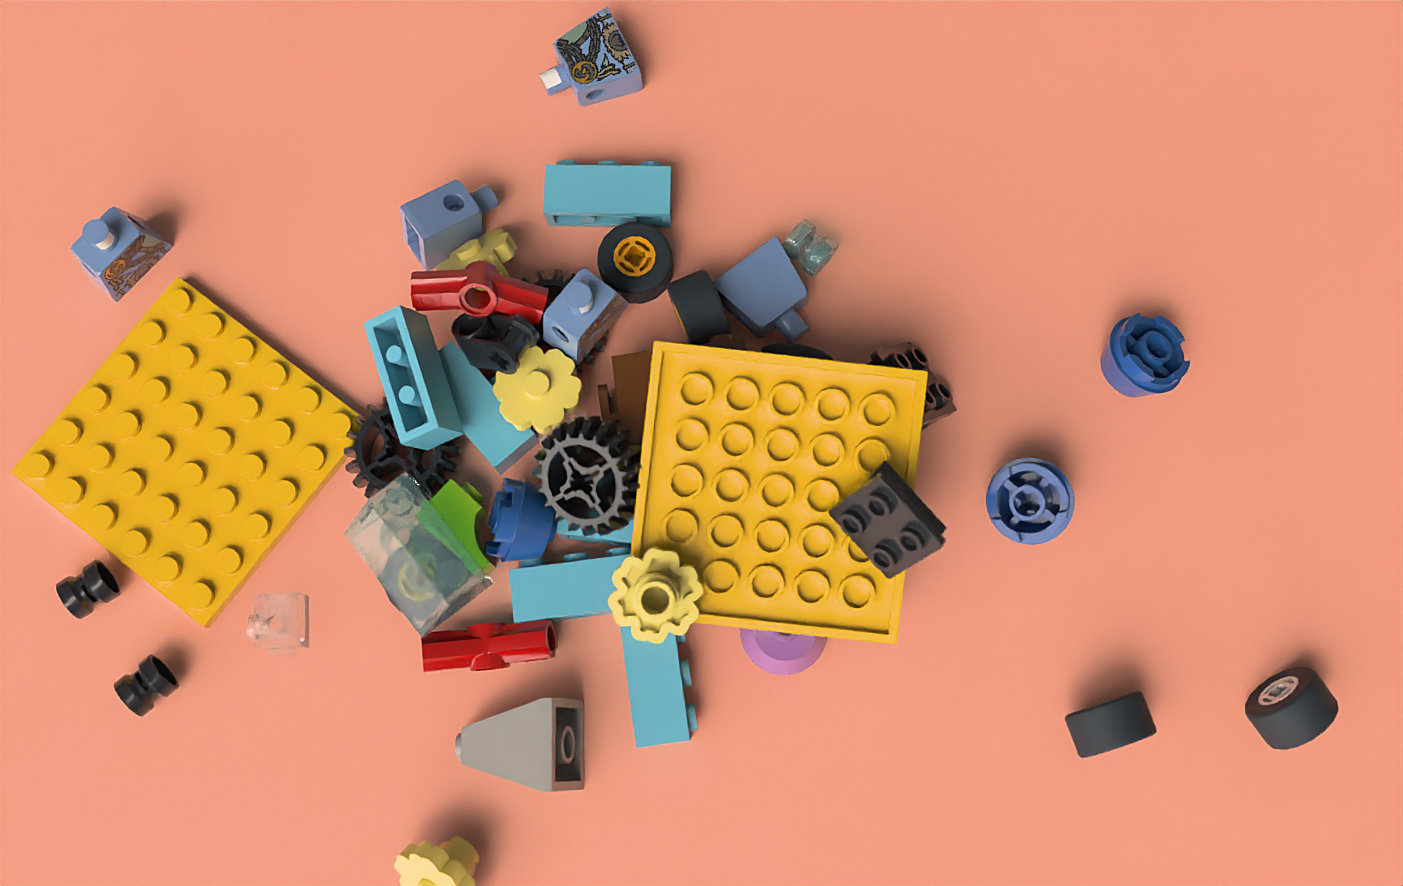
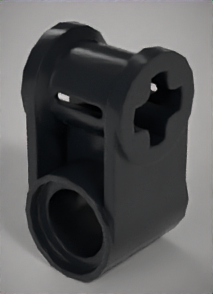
[451,313,540,375]

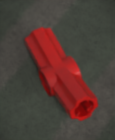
[410,260,549,326]
[421,620,558,673]

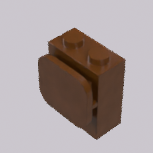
[598,350,653,459]

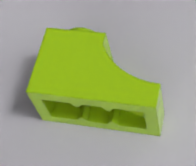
[415,479,496,580]

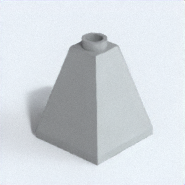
[455,697,584,792]

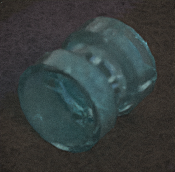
[782,219,839,277]

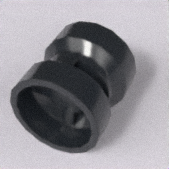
[56,559,121,619]
[113,654,179,717]

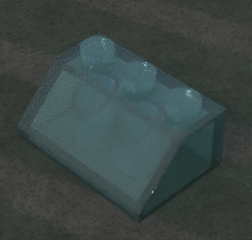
[343,471,494,638]

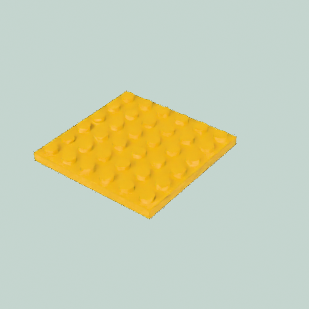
[10,276,361,628]
[630,341,928,645]

